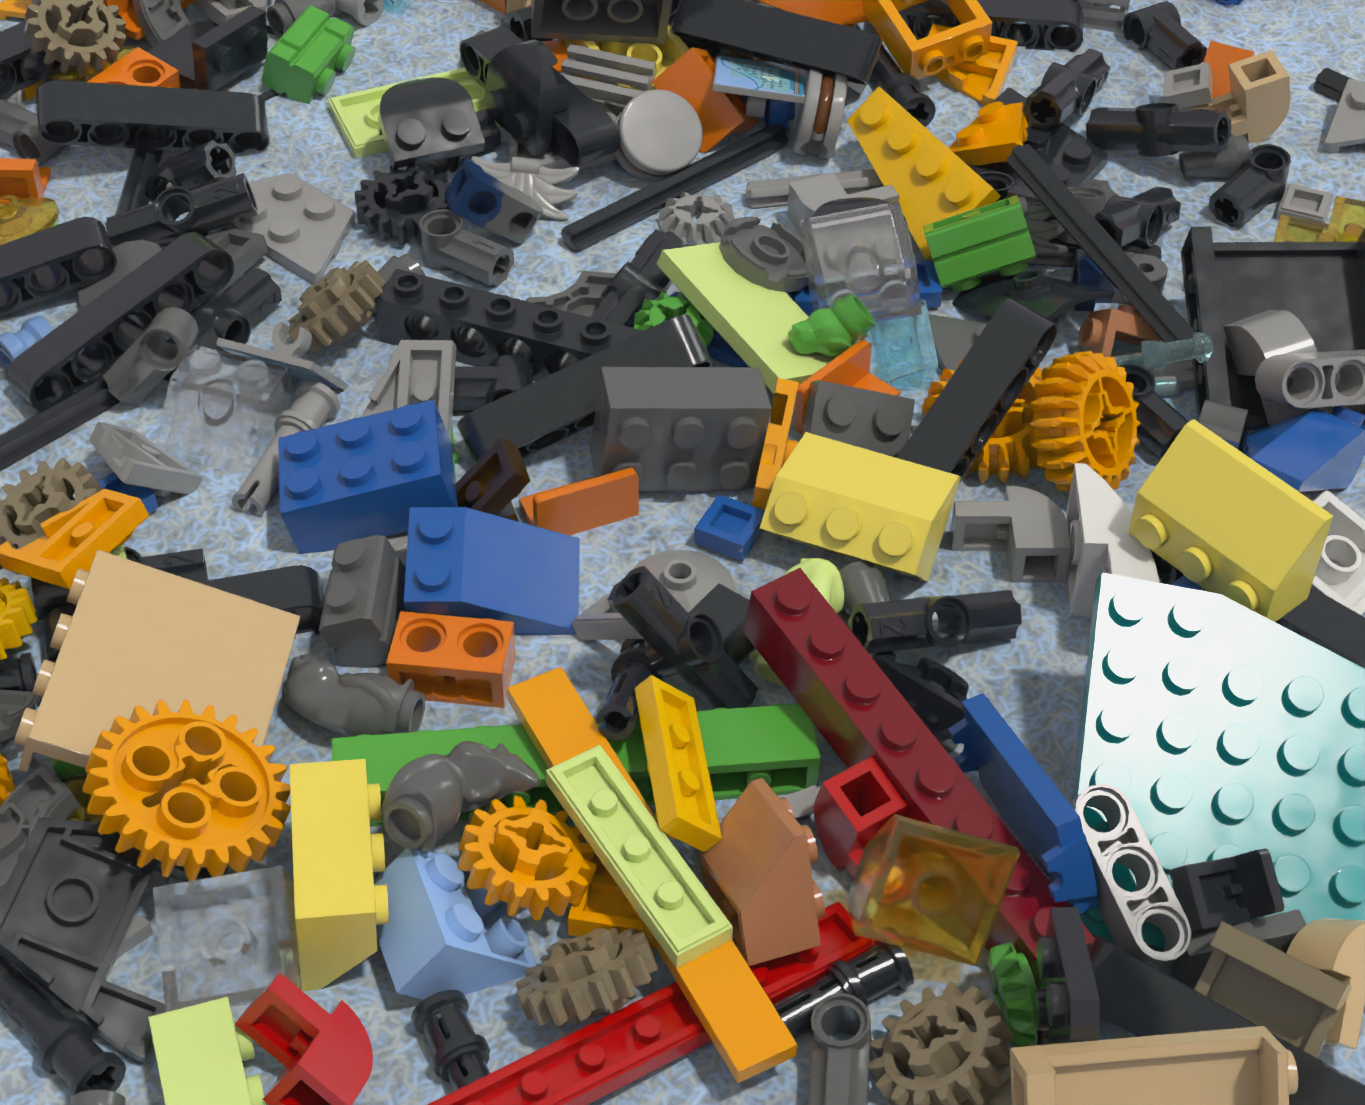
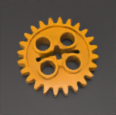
[83,700,291,882]

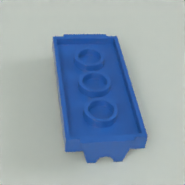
[948,693,1099,914]

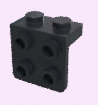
[146,5,268,91]

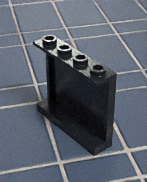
[1181,226,1365,430]

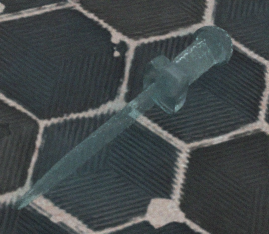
[1114,332,1214,371]

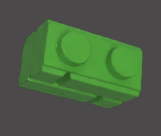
[261,5,356,104]
[923,195,1037,292]

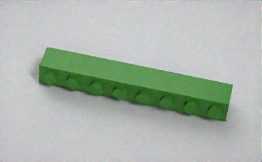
[332,704,820,827]

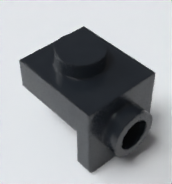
[1169,848,1285,932]

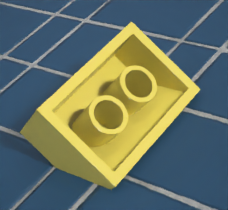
[1128,419,1333,622]
[760,432,961,582]
[289,759,389,991]

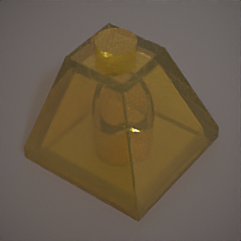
[846,814,1020,967]

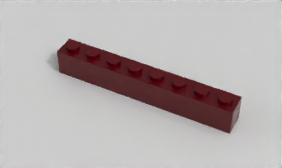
[743,568,1095,987]

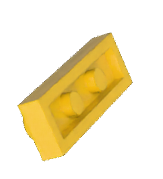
[635,675,722,852]

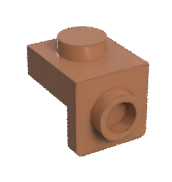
[1078,305,1162,357]

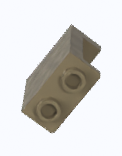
[1194,921,1352,1058]

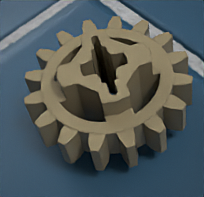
[24,0,126,75]
[288,260,385,353]
[0,458,103,549]
[516,927,658,1026]
[870,983,1014,1105]

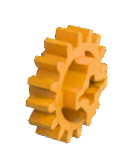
[457,796,597,920]

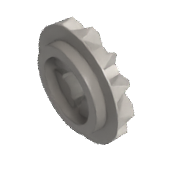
[659,190,735,246]

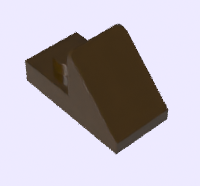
[456,437,530,522]

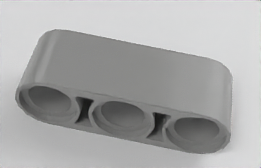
[1255,349,1365,408]
[1070,784,1191,969]

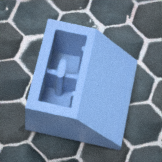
[374,848,537,1000]

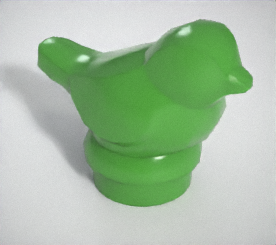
[788,293,877,357]

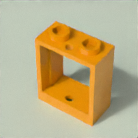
[862,0,992,80]

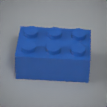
[278,399,458,554]

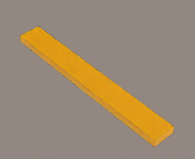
[507,667,798,1084]

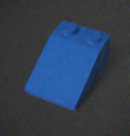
[404,507,580,635]

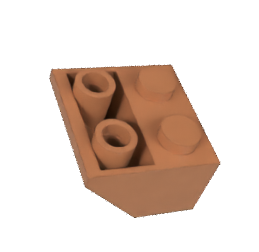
[700,778,825,966]

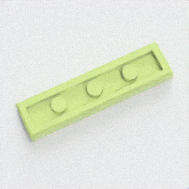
[546,745,733,968]

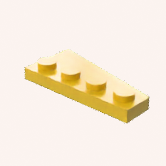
[847,86,1001,261]

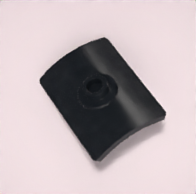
[952,270,1115,324]

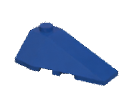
[1241,406,1365,492]

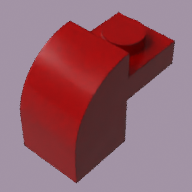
[814,756,933,914]
[235,973,373,1105]

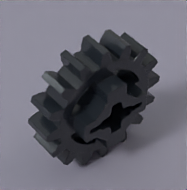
[355,165,451,244]

